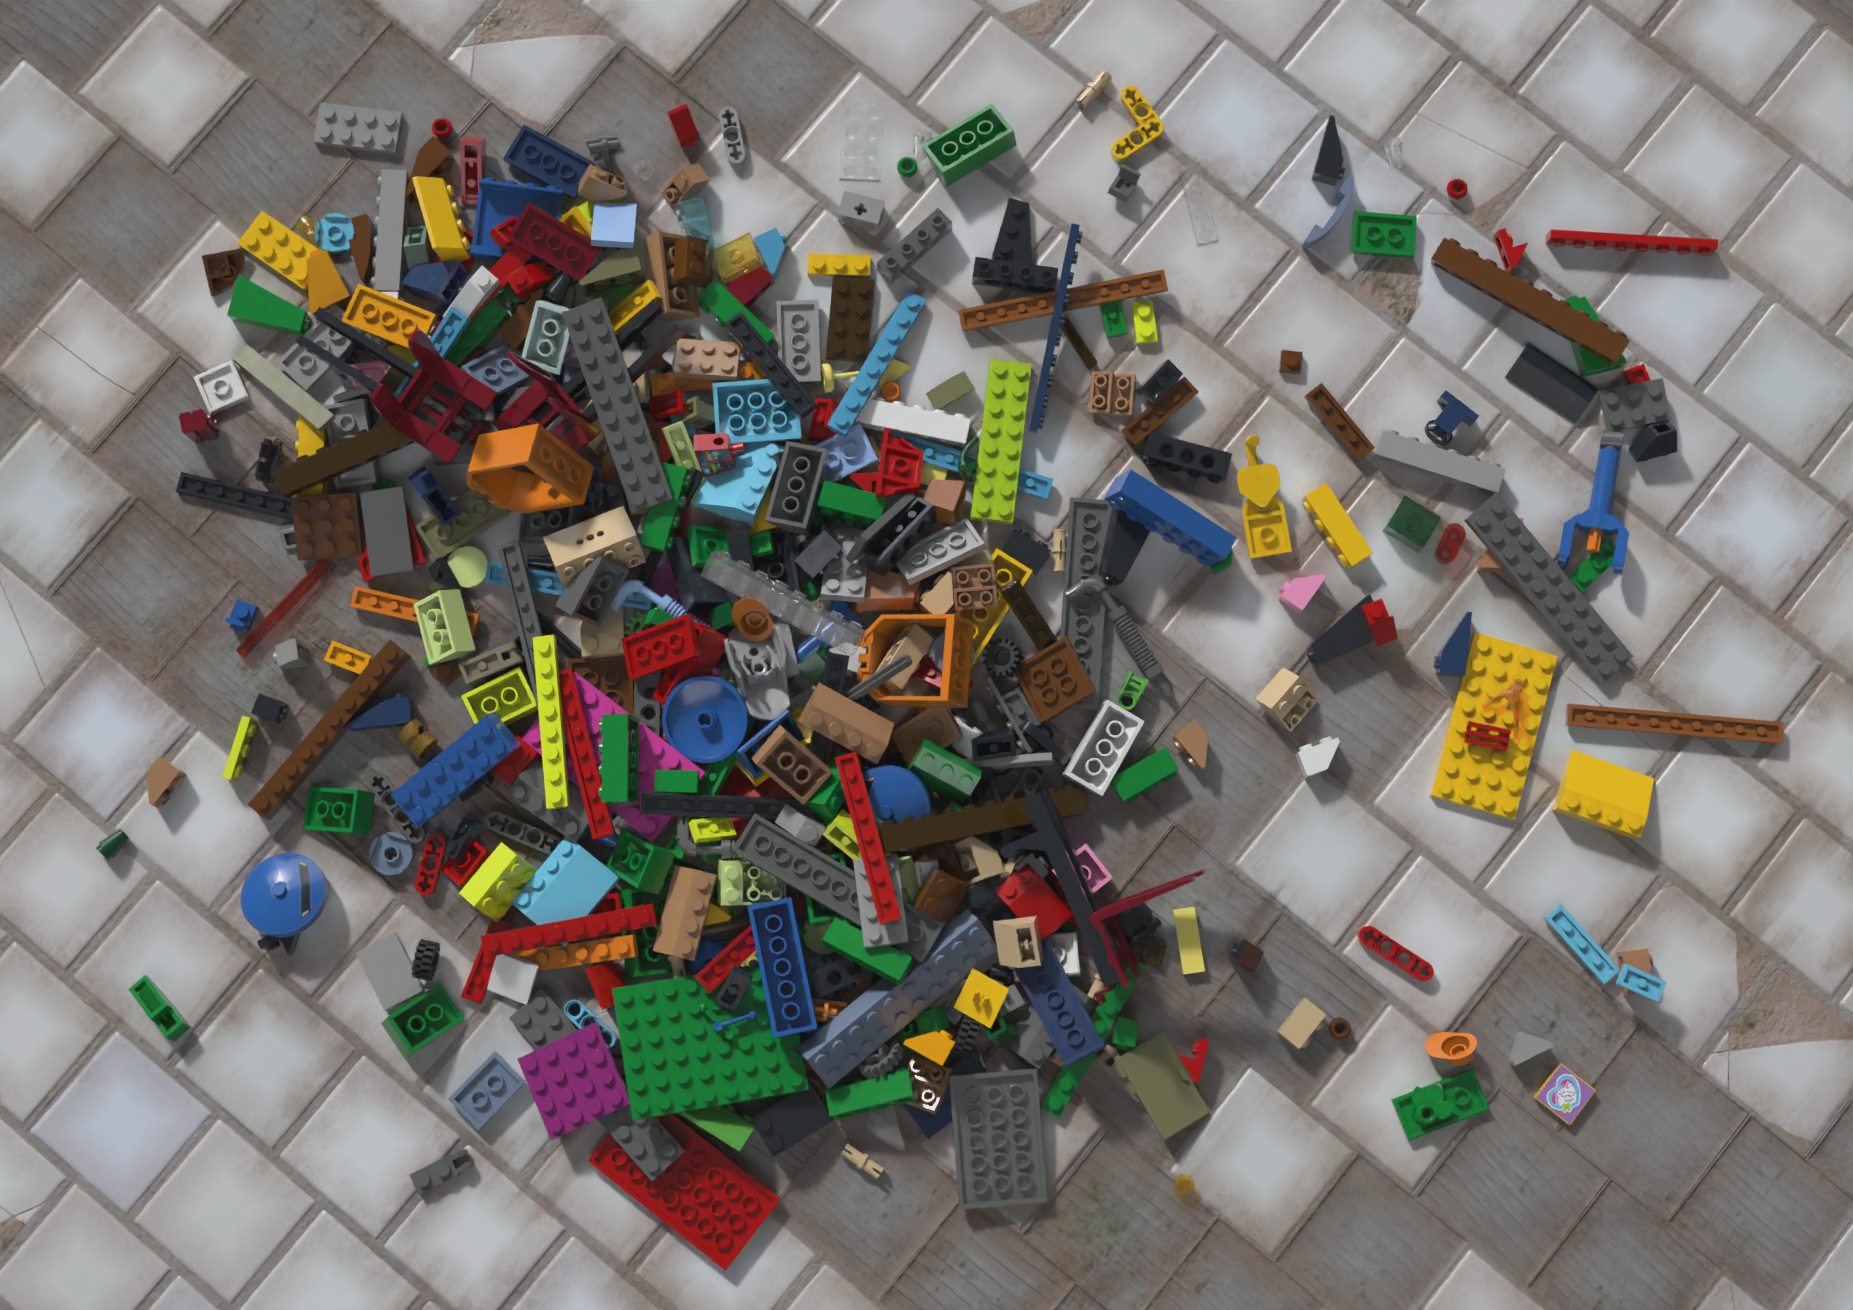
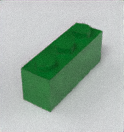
[1110,747,1179,804]

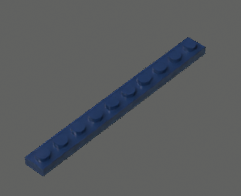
[1029,223,1083,434]

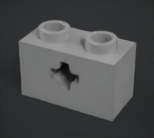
[838,191,885,231]

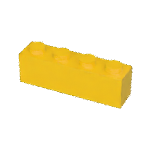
[295,416,329,496]
[1302,483,1373,570]

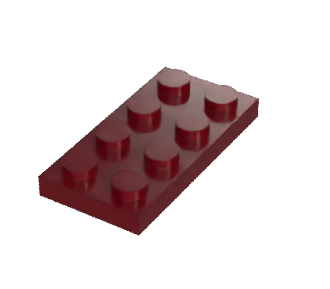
[507,202,602,281]

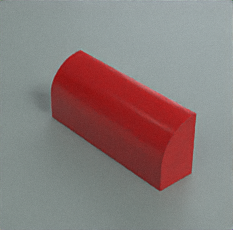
[653,621,730,705]

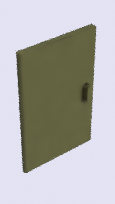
[1117,1032,1209,1141]

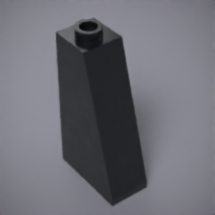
[1098,508,1150,586]
[726,529,760,602]
[667,536,731,614]
[1307,595,1375,668]

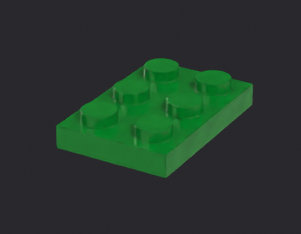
[1351,211,1417,259]

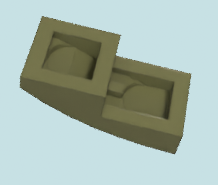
[926,371,975,410]

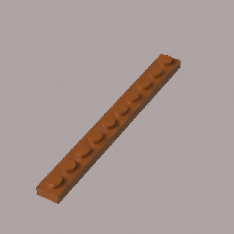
[958,269,1168,332]
[1565,704,1783,744]

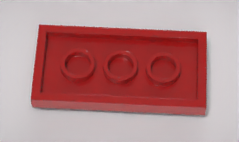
[621,614,701,680]

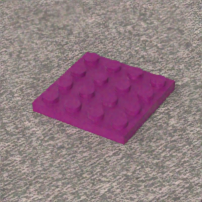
[517,1022,630,1140]

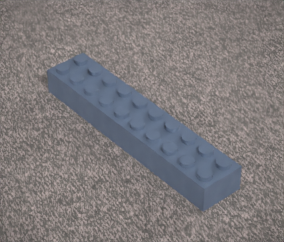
[797,909,997,1088]

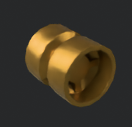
[397,719,439,760]

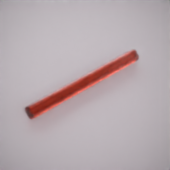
[236,559,331,657]

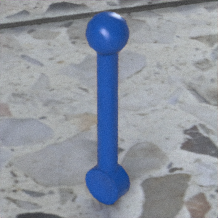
[713,1011,757,1031]

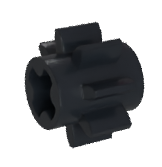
[989,961,1014,986]

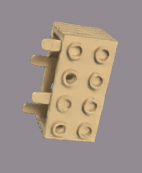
[543,506,646,588]

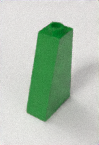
[227,276,312,336]
[1565,296,1627,378]

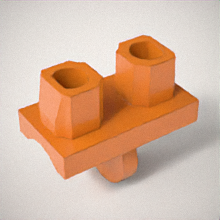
[812,998,847,1022]

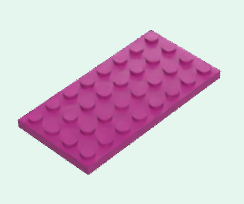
[522,671,707,843]

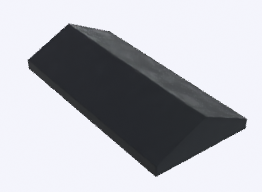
[1505,343,1598,423]
[753,528,804,615]

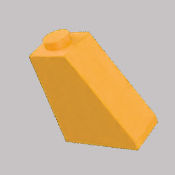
[307,248,351,314]

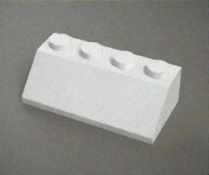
[1061,700,1145,796]

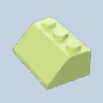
[414,589,475,665]

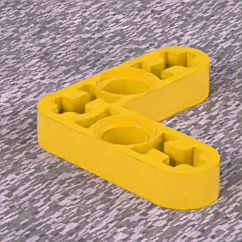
[1111,86,1164,162]

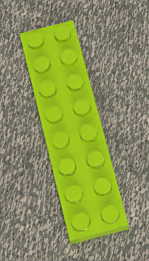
[970,359,1032,525]

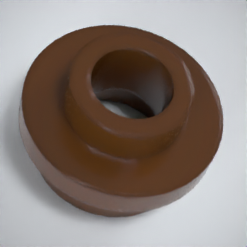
[1328,1018,1351,1040]

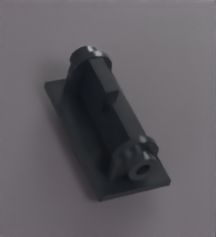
[254,439,283,484]

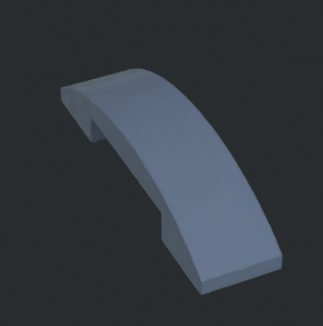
[1302,175,1353,249]

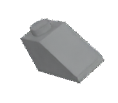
[273,638,309,670]
[775,803,825,847]

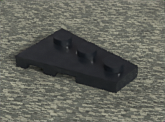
[992,198,1032,264]

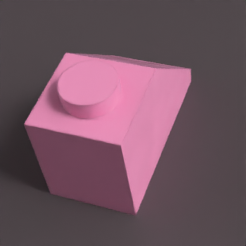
[1279,574,1327,614]

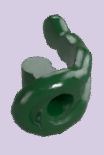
[957,436,979,483]

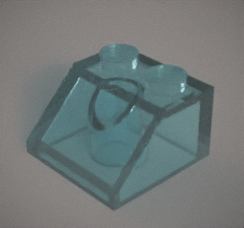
[676,196,715,249]

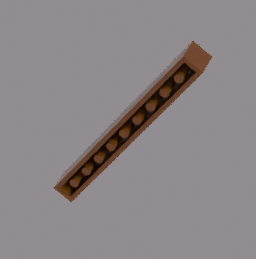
[1431,237,1630,366]
[248,639,411,820]

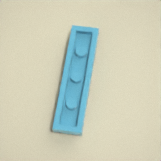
[1543,904,1620,985]

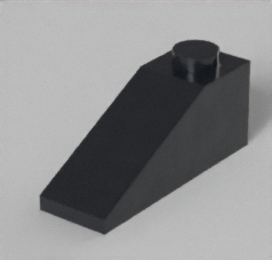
[1311,115,1345,186]

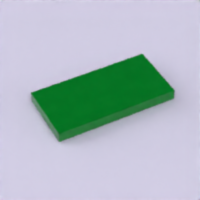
[1391,1068,1490,1141]

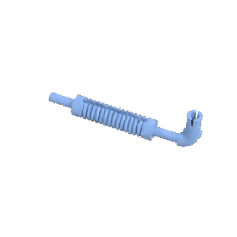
[610,579,726,654]

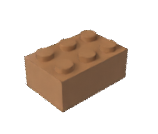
[751,725,832,805]

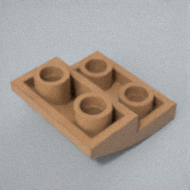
[1089,371,1136,417]
[951,563,998,611]
[906,1055,952,1115]

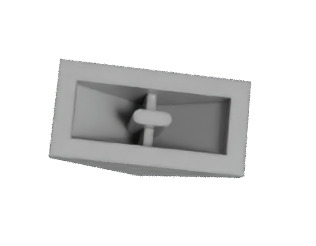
[1508,1032,1554,1066]

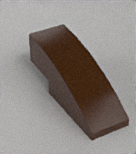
[348,213,375,284]

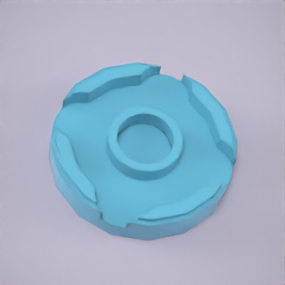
[314,213,356,255]

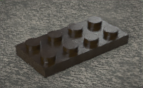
[826,277,875,363]

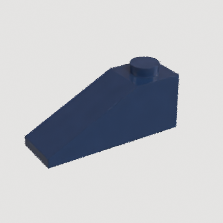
[1433,612,1472,678]
[346,694,414,732]

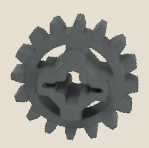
[857,1038,904,1079]

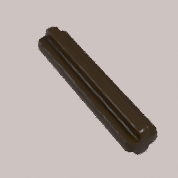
[1059,316,1098,369]

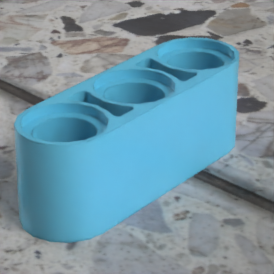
[564,1000,618,1049]

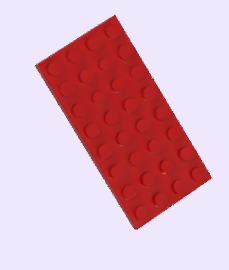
[588,1114,780,1271]

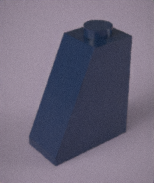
[402,260,469,306]
[408,465,461,527]

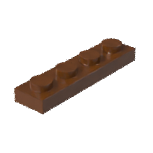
[1121,376,1199,447]
[1304,383,1375,462]

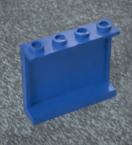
[470,178,563,268]

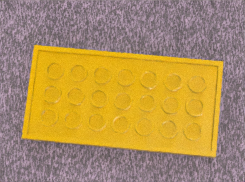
[1430,632,1558,820]

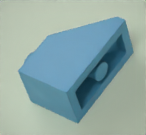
[754,228,788,279]

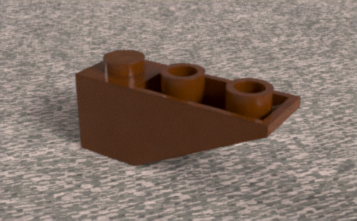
[405,136,454,203]
[497,288,549,351]

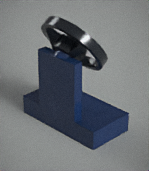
[1425,390,1479,446]
[582,461,604,511]

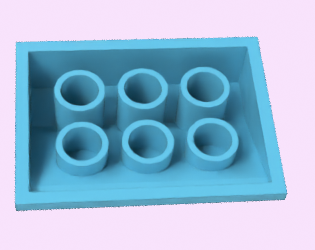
[713,377,801,444]
[693,441,785,527]
[511,837,620,947]

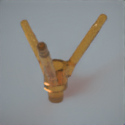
[1482,679,1524,739]

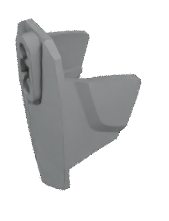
[724,626,790,721]

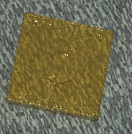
[713,232,762,283]

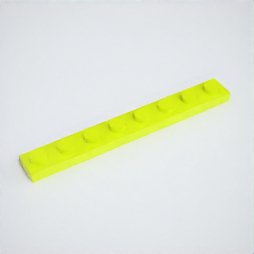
[533,635,570,809]

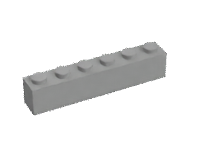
[371,169,410,297]
[1373,430,1506,496]

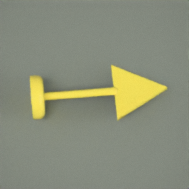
[821,359,912,393]

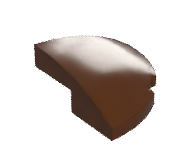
[202,248,245,297]

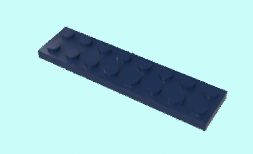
[986,906,1105,1068]

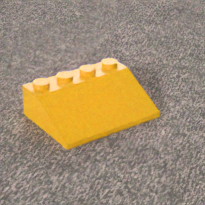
[1552,750,1654,839]

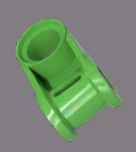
[1116,670,1149,712]

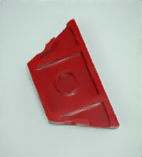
[874,427,924,498]

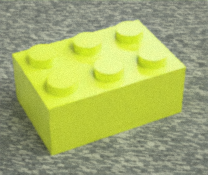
[461,667,537,726]
[459,842,537,922]

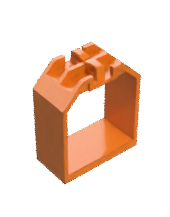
[466,424,594,514]
[857,614,974,708]

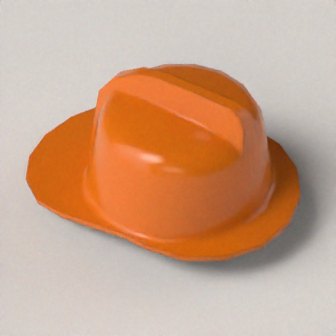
[731,598,773,642]
[1425,1032,1477,1066]

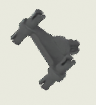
[586,134,621,175]

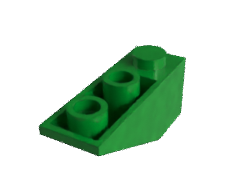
[887,1007,951,1042]

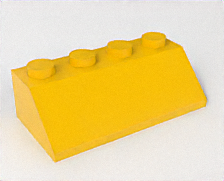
[412,176,471,262]

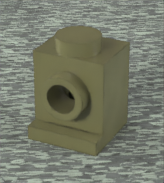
[682,396,715,429]

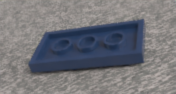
[503,125,596,200]
[903,1051,988,1139]

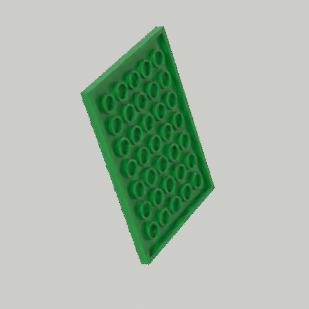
[612,964,808,1121]

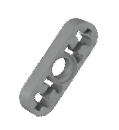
[719,107,746,167]

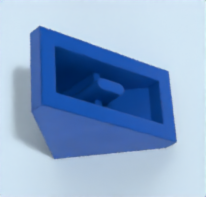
[687,940,727,975]

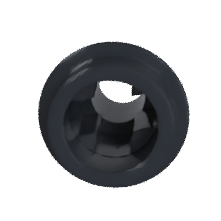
[545,272,573,305]

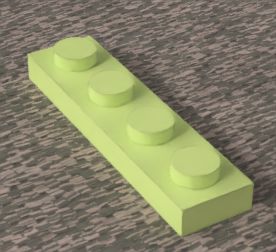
[662,421,705,508]

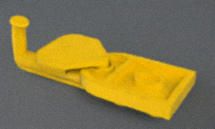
[1237,435,1292,559]

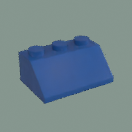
[733,710,804,779]

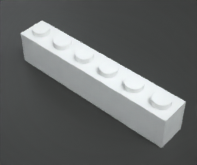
[853,397,971,448]

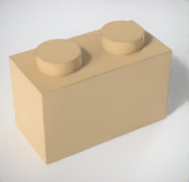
[1276,998,1326,1049]

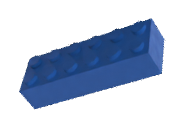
[1104,470,1237,566]
[390,712,521,828]
[748,897,818,1038]

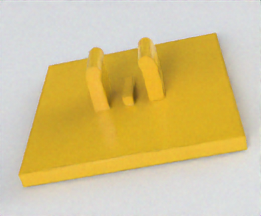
[954,968,1010,1028]

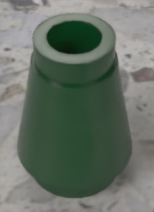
[96,829,129,860]

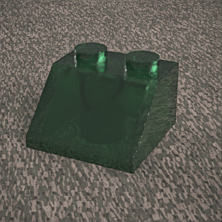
[1382,495,1441,553]

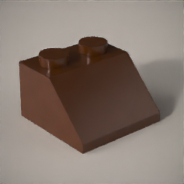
[673,235,714,289]
[912,865,971,923]

